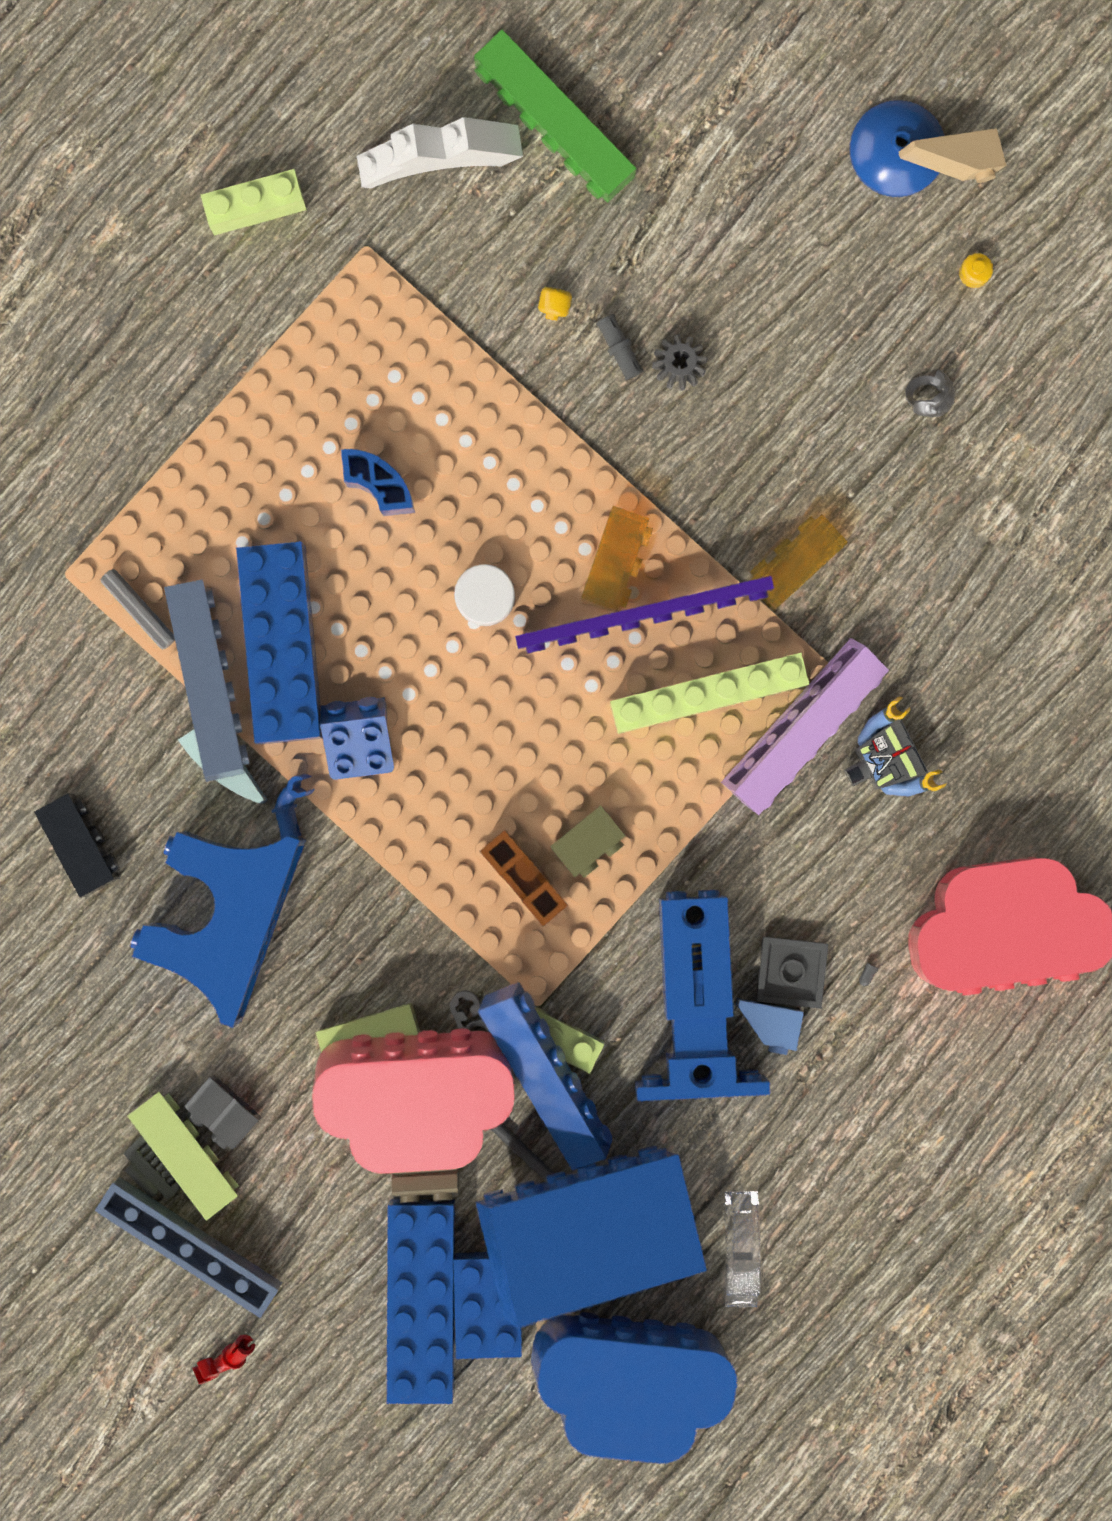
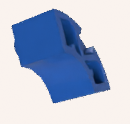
[341,449,415,516]

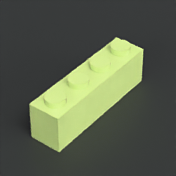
[127,1092,239,1221]

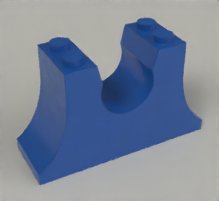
[130,832,306,1028]

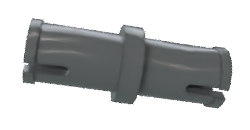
[596,314,644,381]

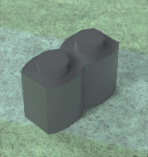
[184,1075,262,1150]

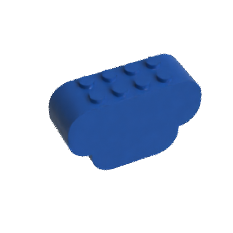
[531,1312,737,1464]

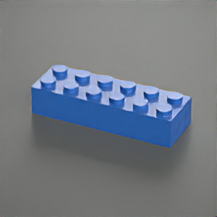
[236,541,323,745]
[387,1199,455,1404]

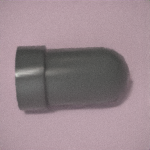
[859,963,879,986]

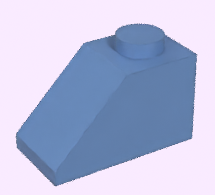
[736,998,804,1055]

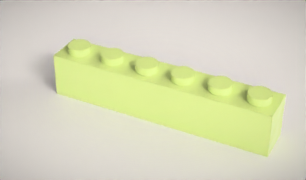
[610,653,809,734]

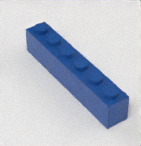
[478,982,612,1171]

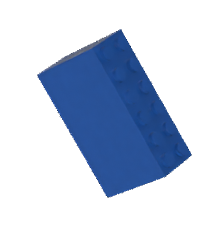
[476,1146,707,1327]

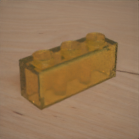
[581,506,653,613]
[749,514,848,611]

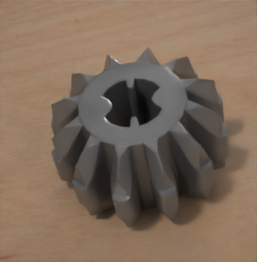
[652,335,707,391]

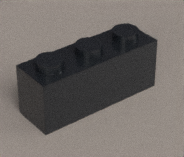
[34,793,120,898]

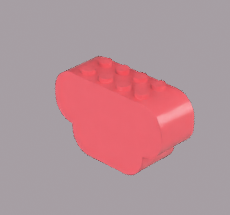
[908,857,1112,995]
[313,1028,514,1173]

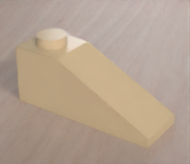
[898,128,1006,183]

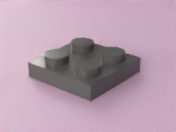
[756,936,828,1009]

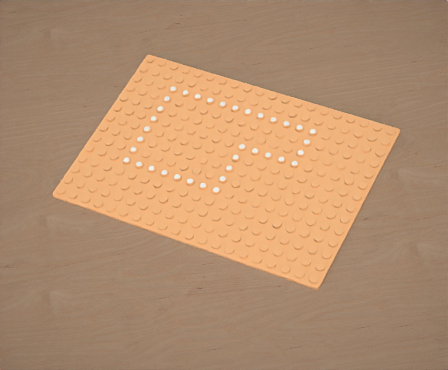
[65,246,829,1006]

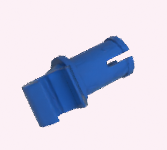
[272,774,315,840]

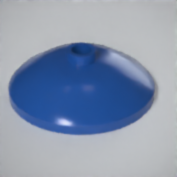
[849,100,944,197]

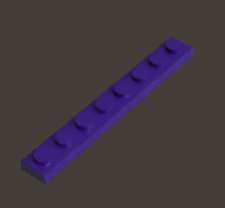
[515,576,774,654]

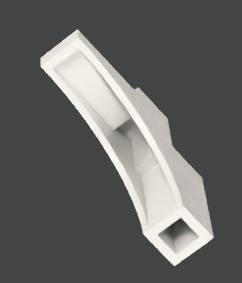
[357,117,523,188]

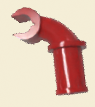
[192,1334,255,1384]

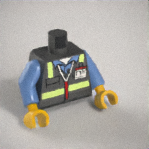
[844,697,947,797]

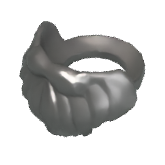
[905,370,955,418]

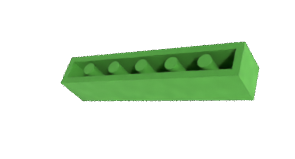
[474,30,636,203]

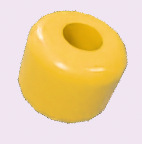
[959,253,993,288]
[538,287,572,321]

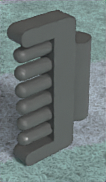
[124,1136,181,1199]

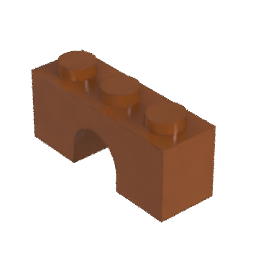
[479,830,568,927]

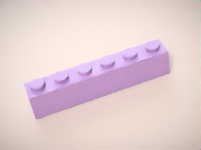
[721,638,889,815]

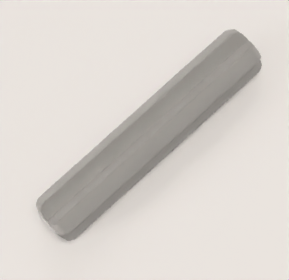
[100,569,175,650]

